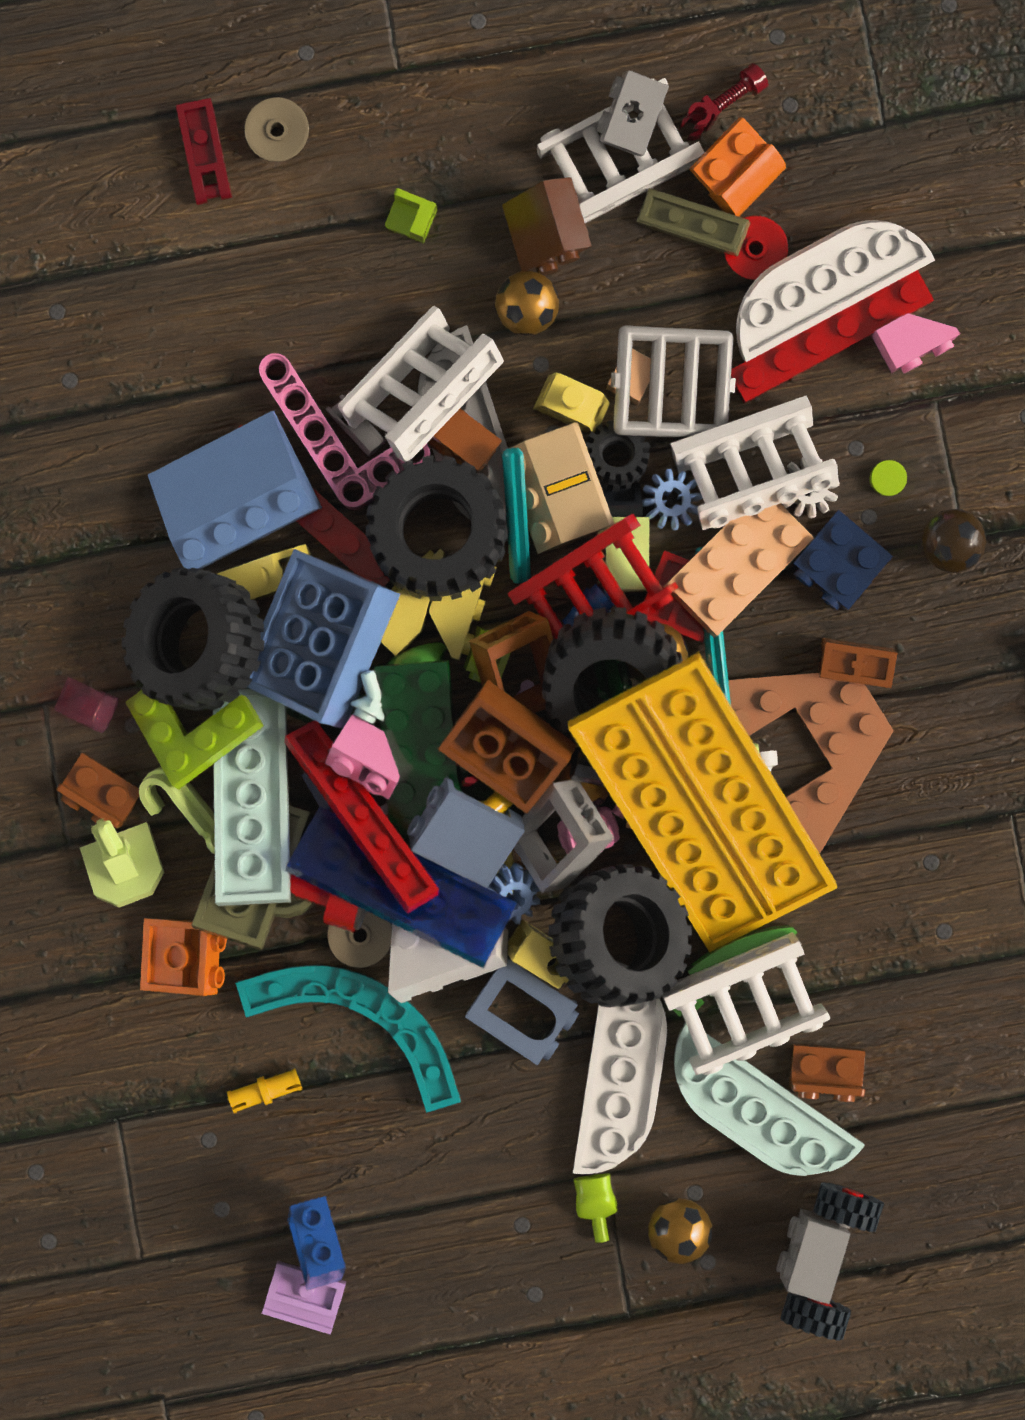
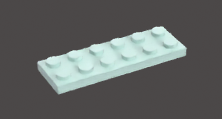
[213,689,291,906]

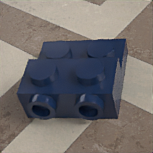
[791,510,893,611]

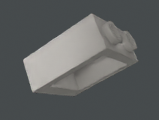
[514,780,614,893]

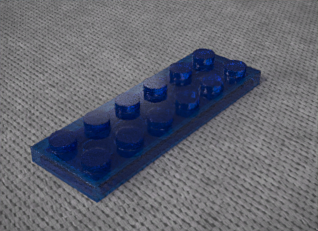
[285,807,517,969]

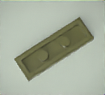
[636,188,750,257]

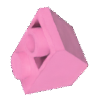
[871,313,960,374]
[325,714,400,800]

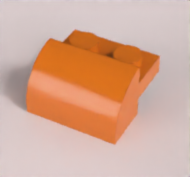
[689,117,786,217]

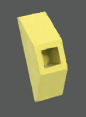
[429,566,497,661]

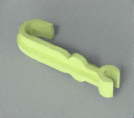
[139,767,215,855]

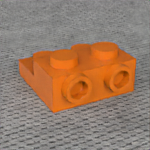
[140,918,227,996]

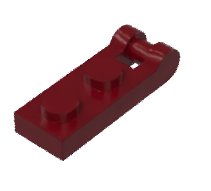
[176,98,232,205]

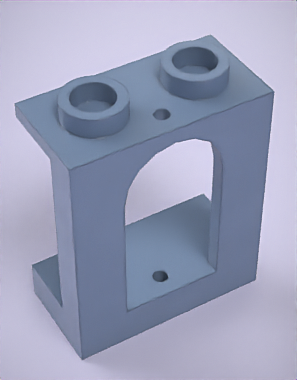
[465,955,579,1065]

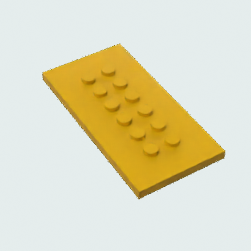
[568,653,838,952]

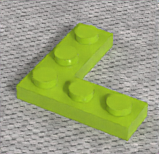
[125,690,264,789]

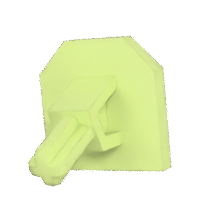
[80,819,164,908]

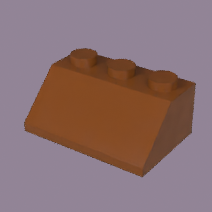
[438,680,577,814]

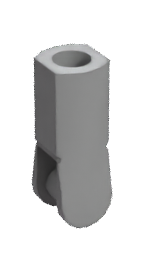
[326,394,386,457]

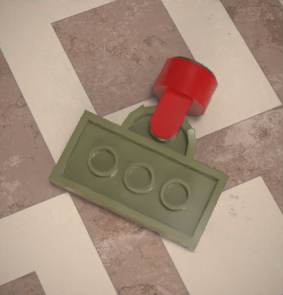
[192,806,373,951]

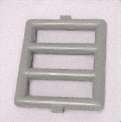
[611,326,736,438]

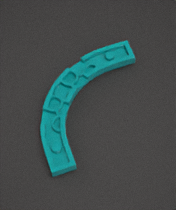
[236,965,461,1113]

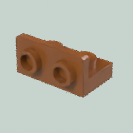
[56,753,140,828]
[789,1044,865,1102]

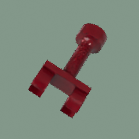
[679,63,769,141]

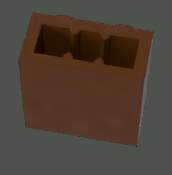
[502,177,592,276]

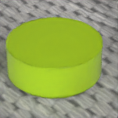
[870,460,907,496]

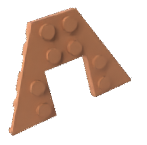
[728,673,894,854]

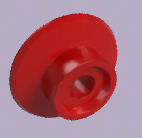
[724,216,788,280]

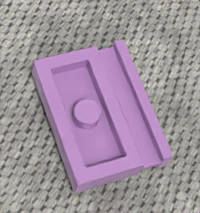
[262,1261,346,1335]

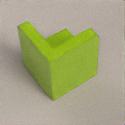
[385,188,437,244]

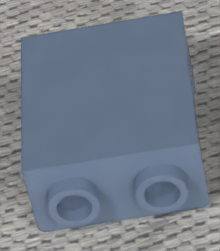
[407,778,525,889]

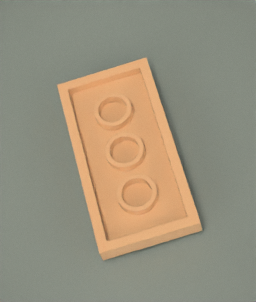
[664,503,814,638]

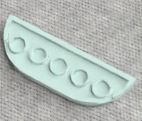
[674,1022,865,1176]

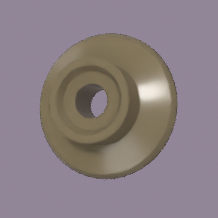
[245,97,309,162]
[327,904,392,968]

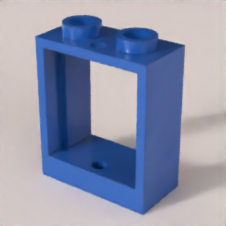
[287,1196,346,1290]

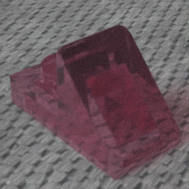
[54,677,119,733]

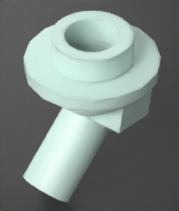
[350,670,384,724]

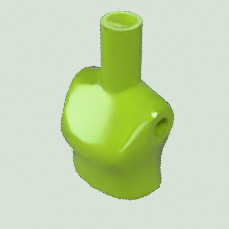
[573,1173,617,1243]

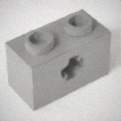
[596,70,669,157]

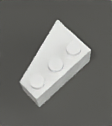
[388,919,508,1003]

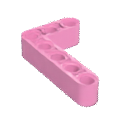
[259,353,431,510]

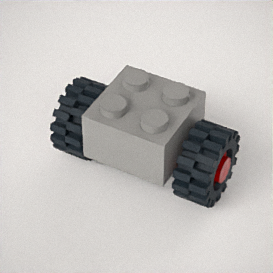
[777,1182,884,1341]

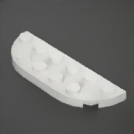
[736,220,935,362]
[573,960,667,1174]

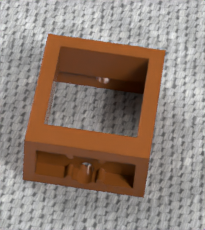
[469,611,553,713]

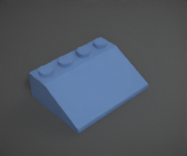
[148,410,322,569]
[248,549,400,729]

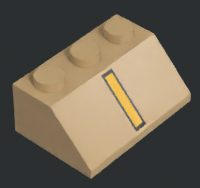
[501,422,614,554]

